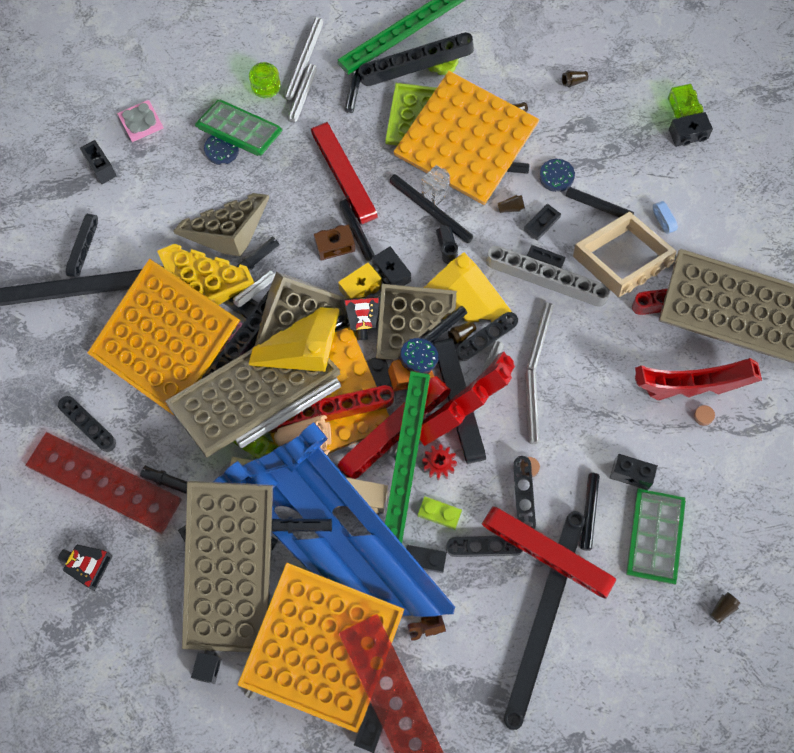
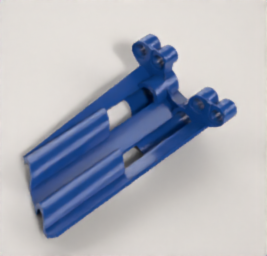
[213,422,455,617]

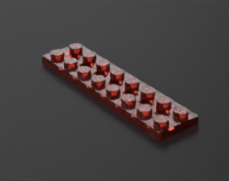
[25,432,182,535]
[339,614,444,753]

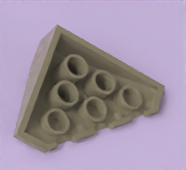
[173,193,269,256]
[255,271,348,346]
[376,284,457,360]

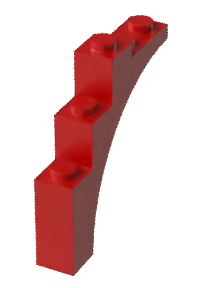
[420,352,515,446]
[635,358,762,401]

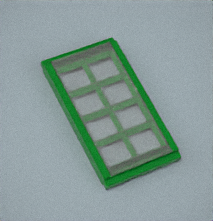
[195,99,283,156]
[626,489,686,585]

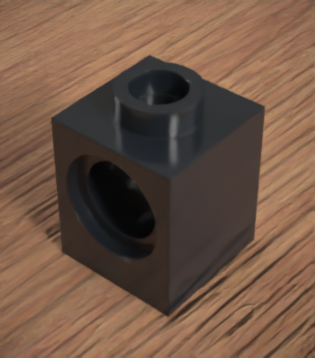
[191,650,222,684]

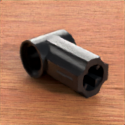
[436,225,458,264]

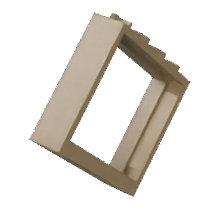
[573,212,677,298]

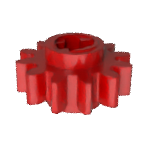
[422,444,457,481]

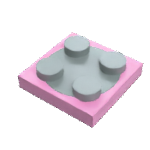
[117,100,164,142]

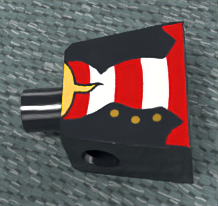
[340,297,379,340]
[58,544,113,591]

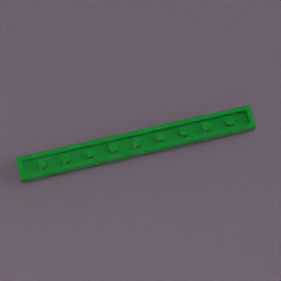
[338,0,465,75]
[385,371,430,543]

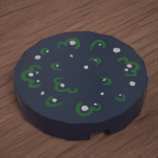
[204,132,239,165]
[539,158,575,192]
[400,338,438,374]

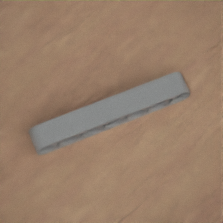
[487,246,610,307]

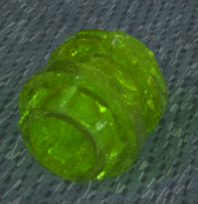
[249,62,281,99]

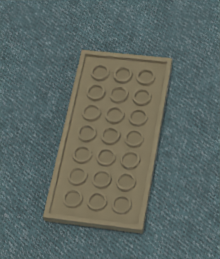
[658,249,794,363]
[165,325,340,458]
[182,481,273,652]

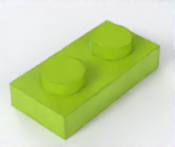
[418,496,462,530]

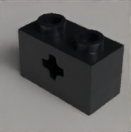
[669,112,713,147]
[80,140,117,185]
[371,246,411,286]
[610,454,658,490]

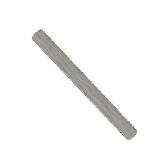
[285,17,323,101]
[236,377,341,448]

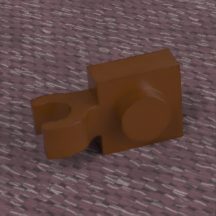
[407,615,446,641]

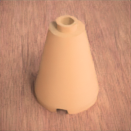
[274,415,331,455]

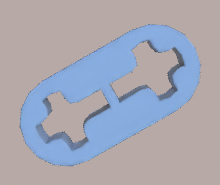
[653,201,678,234]

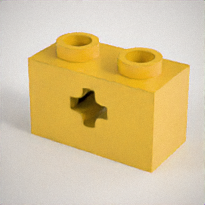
[338,262,382,299]

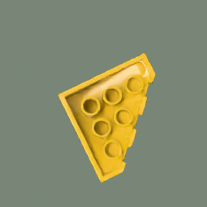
[157,244,254,305]
[423,252,512,323]
[249,307,339,372]

